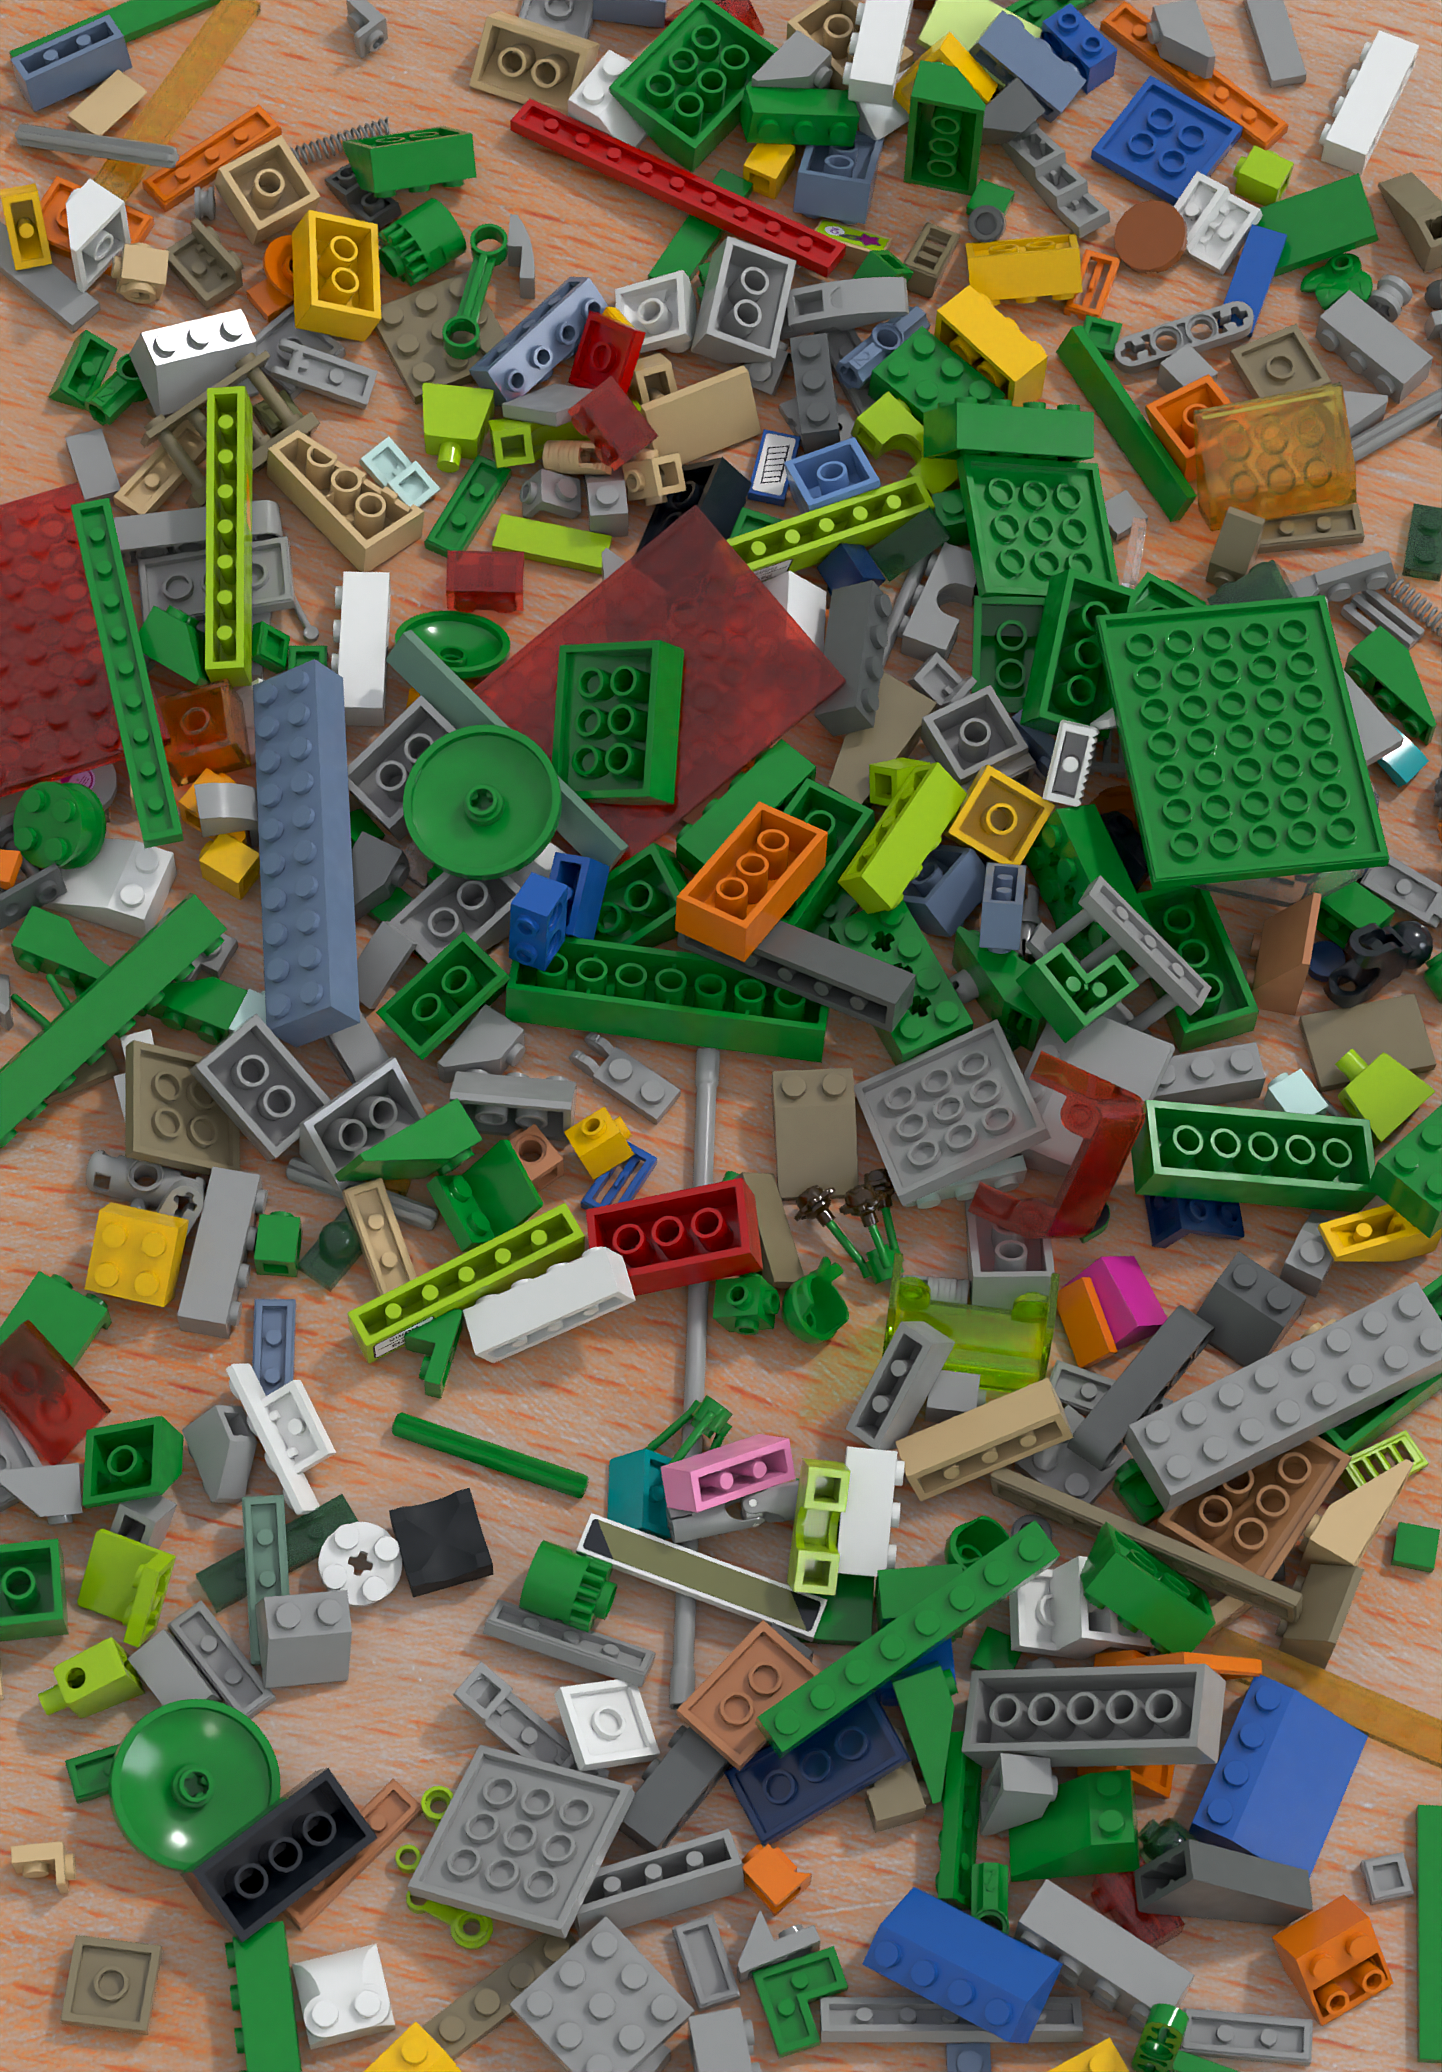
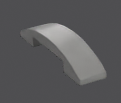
[453,1662,610,1778]

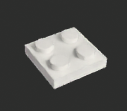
[554,1679,660,1772]

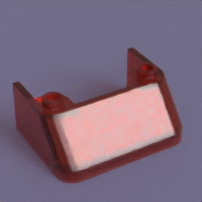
[968,1051,1147,1239]

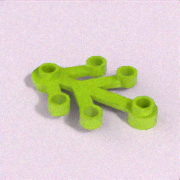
[395,1786,493,1950]

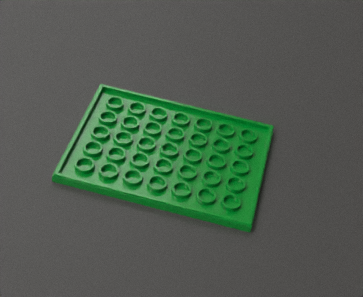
[1094,595,1390,889]

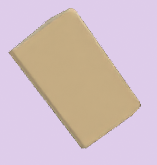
[67,70,148,135]

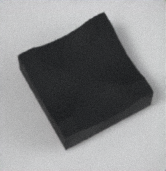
[389,1488,494,1598]

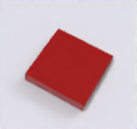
[568,311,646,405]

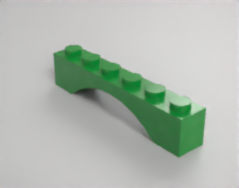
[11,905,248,1045]

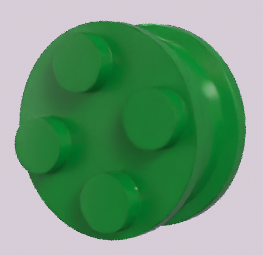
[13,781,106,869]

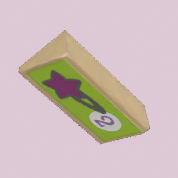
[815,218,892,265]

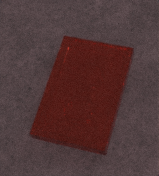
[0,1320,112,1465]

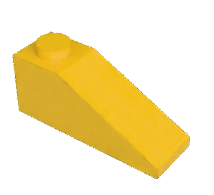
[1318,1204,1442,1262]

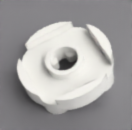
[318,1522,402,1607]

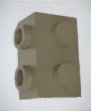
[166,218,243,310]

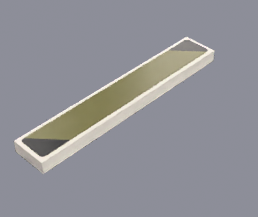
[576,1513,827,1642]

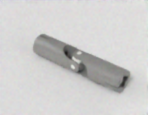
[666,1480,799,1544]

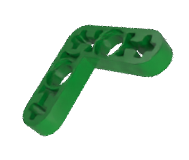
[1131,2003,1239,2072]

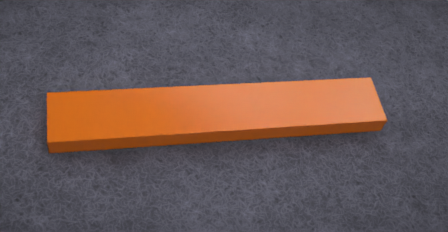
[1100,0,1289,150]

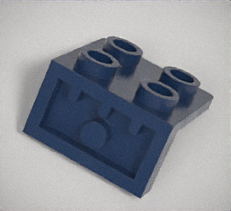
[1144,1195,1245,1248]

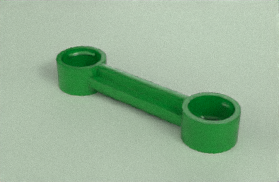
[442,224,508,359]

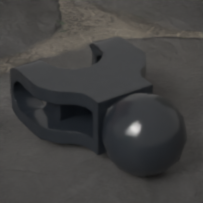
[1323,921,1433,1008]

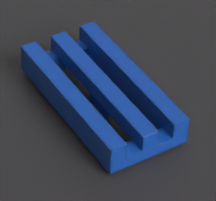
[581,1141,657,1210]

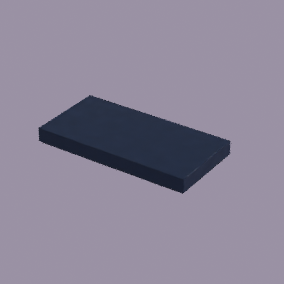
[724,1692,911,1847]

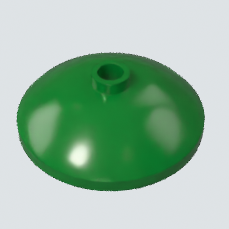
[395,611,511,681]

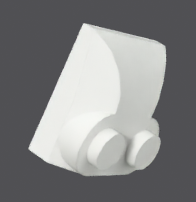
[615,270,697,353]
[292,1944,396,2049]

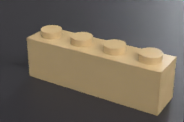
[896,1378,1073,1502]

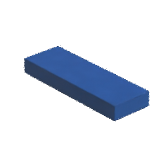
[1217,224,1287,338]

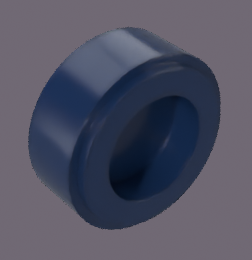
[1308,941,1345,982]

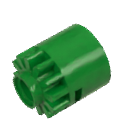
[378,198,467,287]
[519,1540,617,1633]

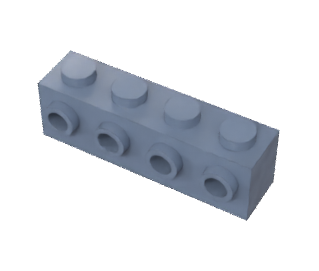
[468,277,609,406]

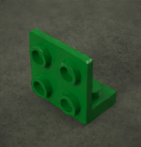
[426,1139,543,1252]

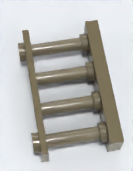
[140,350,320,509]

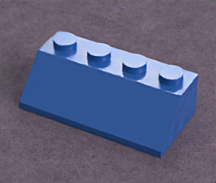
[862,1887,1063,2044]

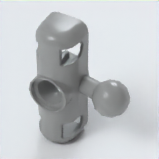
[85,1150,207,1213]

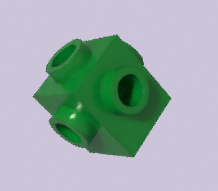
[713,1273,780,1335]

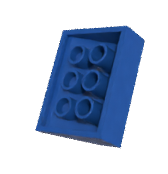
[1186,1674,1368,1879]

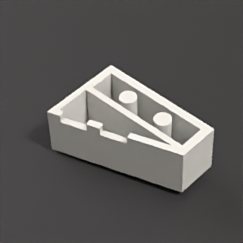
[837,1446,905,1577]

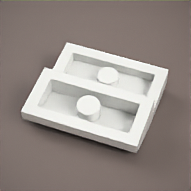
[1174,171,1263,276]

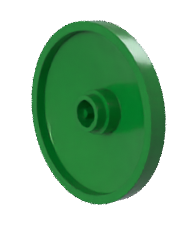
[403,725,562,880]
[108,1699,281,1872]

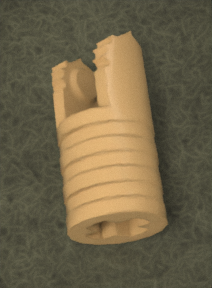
[543,440,614,475]

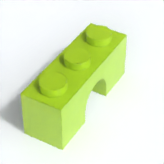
[851,391,960,499]
[786,1458,851,1596]

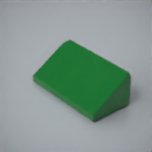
[48,330,118,411]

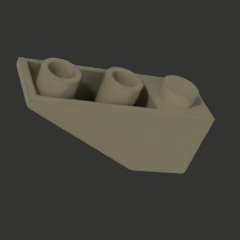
[1378,172,1442,273]

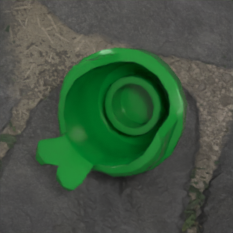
[781,1256,849,1345]
[944,1516,1010,1571]

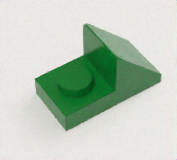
[404,1308,464,1399]

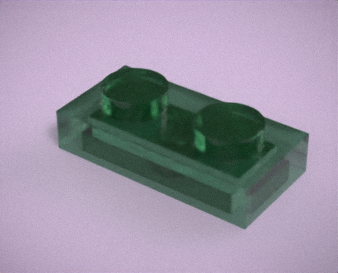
[1402,503,1442,582]

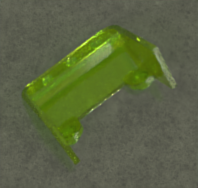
[882,1253,1060,1393]

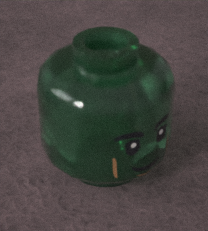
[1138,1818,1199,1865]

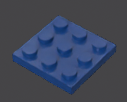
[1091,75,1243,205]

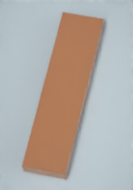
[282,1778,422,1932]

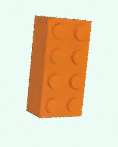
[675,802,828,962]

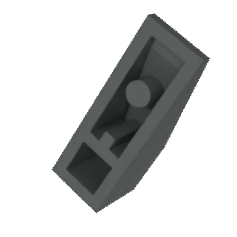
[352,831,410,922]

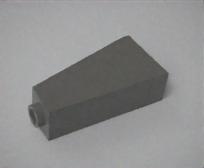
[1134,1839,1313,1926]

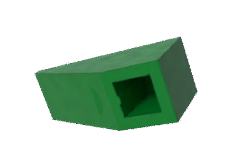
[1344,625,1436,745]

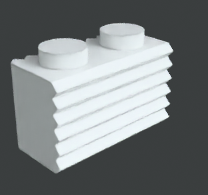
[1042,720,1099,807]

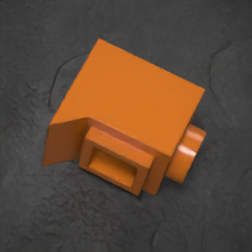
[742,1844,812,1916]

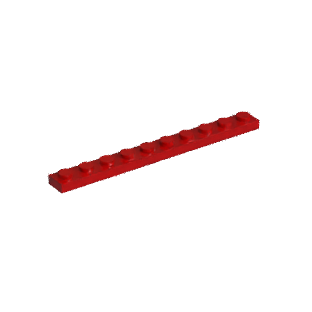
[510,98,846,278]

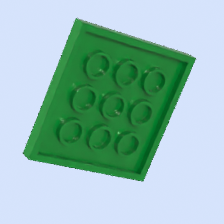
[956,454,1119,598]

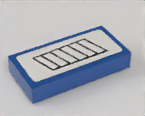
[747,429,801,507]

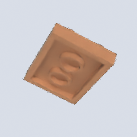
[676,1620,821,1771]

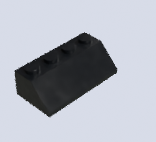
[631,457,752,613]
[180,1768,378,1943]

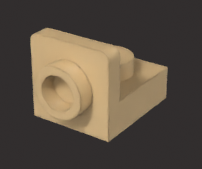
[11,1841,76,1893]

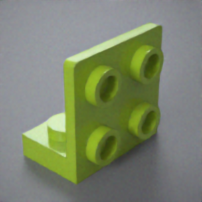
[77,1528,176,1648]

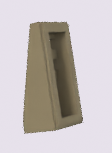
[904,222,961,298]

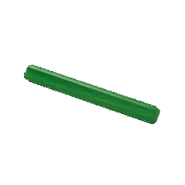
[392,1412,589,1498]

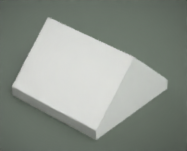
[747,571,826,662]

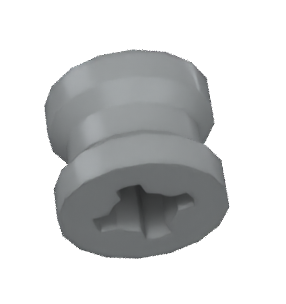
[1366,274,1413,322]

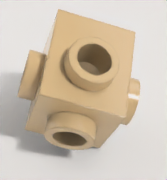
[622,449,686,506]

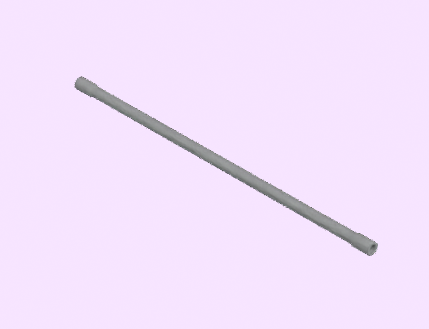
[669,1047,720,1710]

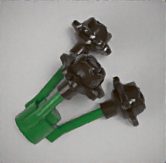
[794,1168,905,1285]

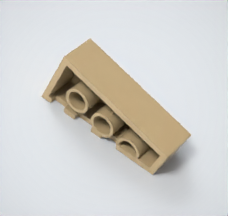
[266,430,425,572]

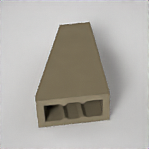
[828,672,937,808]

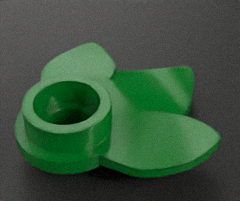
[1300,253,1373,310]

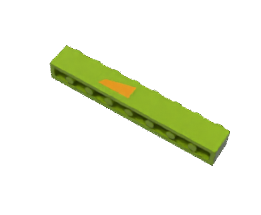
[205,386,253,688]

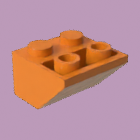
[1272,1894,1394,2026]

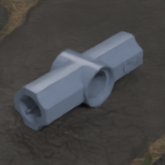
[835,306,931,390]

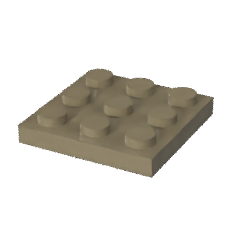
[374,270,505,405]
[125,1040,240,1176]

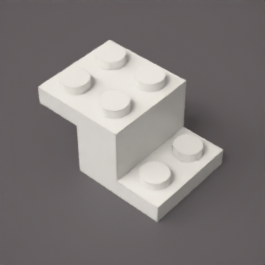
[1009,1556,1155,1660]

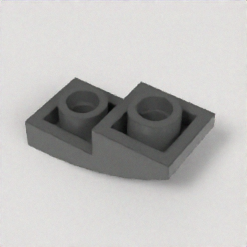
[325,163,402,230]

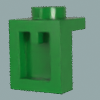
[1112,1458,1165,1527]

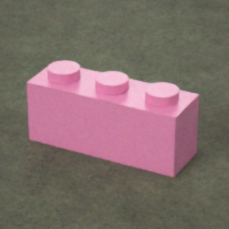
[660,1434,796,1513]

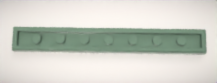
[385,630,629,872]

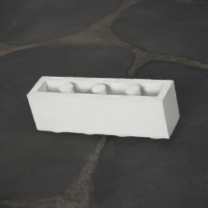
[843,0,914,107]
[1319,30,1419,176]
[331,571,391,726]
[463,1247,636,1363]

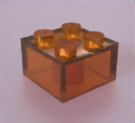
[154,678,252,787]

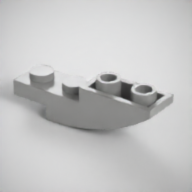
[779,277,909,341]

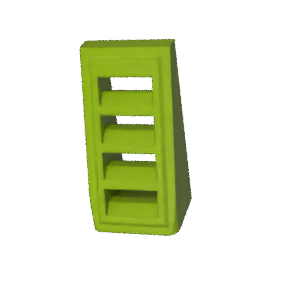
[1340,1430,1429,1492]

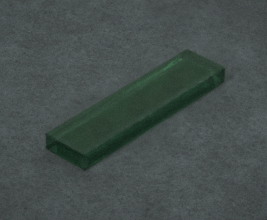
[195,1494,359,1613]

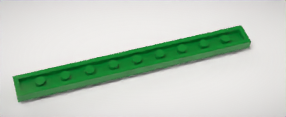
[71,498,184,849]

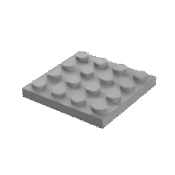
[854,1019,1051,1206]
[408,1745,635,1939]

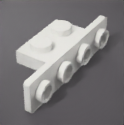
[226,1363,336,1515]

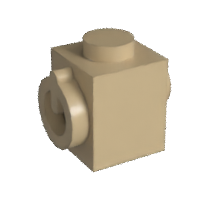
[111,243,169,304]

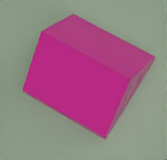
[1061,1256,1168,1351]

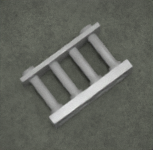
[1025,875,1211,1035]

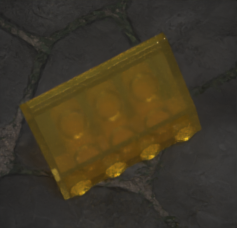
[1193,382,1357,531]

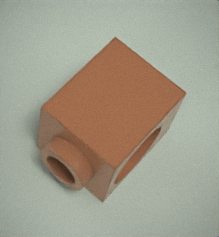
[506,1123,564,1192]

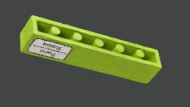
[707,474,935,596]
[347,1203,585,1364]

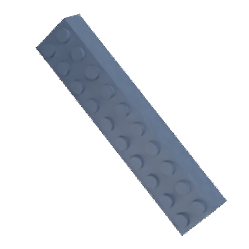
[253,659,360,1048]

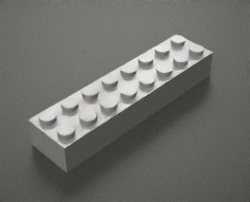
[1124,1281,1442,1512]

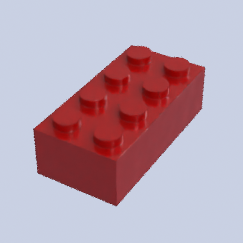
[586,1178,763,1296]

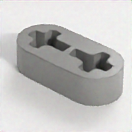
[156,1179,204,1236]

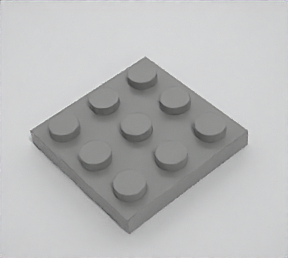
[509,1916,695,2072]

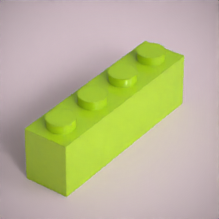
[838,762,968,914]

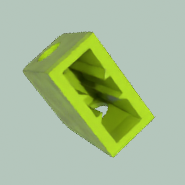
[422,382,495,473]
[1335,1048,1435,1149]
[38,1637,145,1718]

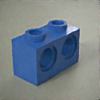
[1041,3,1117,94]
[509,872,568,971]

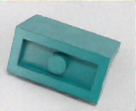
[607,1448,672,1540]

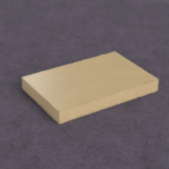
[640,365,761,465]

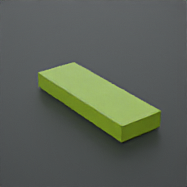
[492,513,612,575]

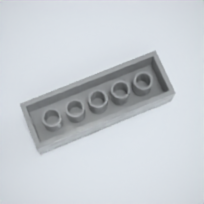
[962,1664,1226,1768]

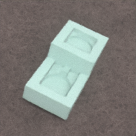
[359,436,440,507]

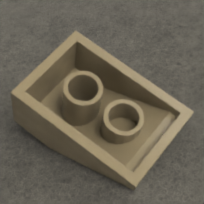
[771,1068,859,1201]

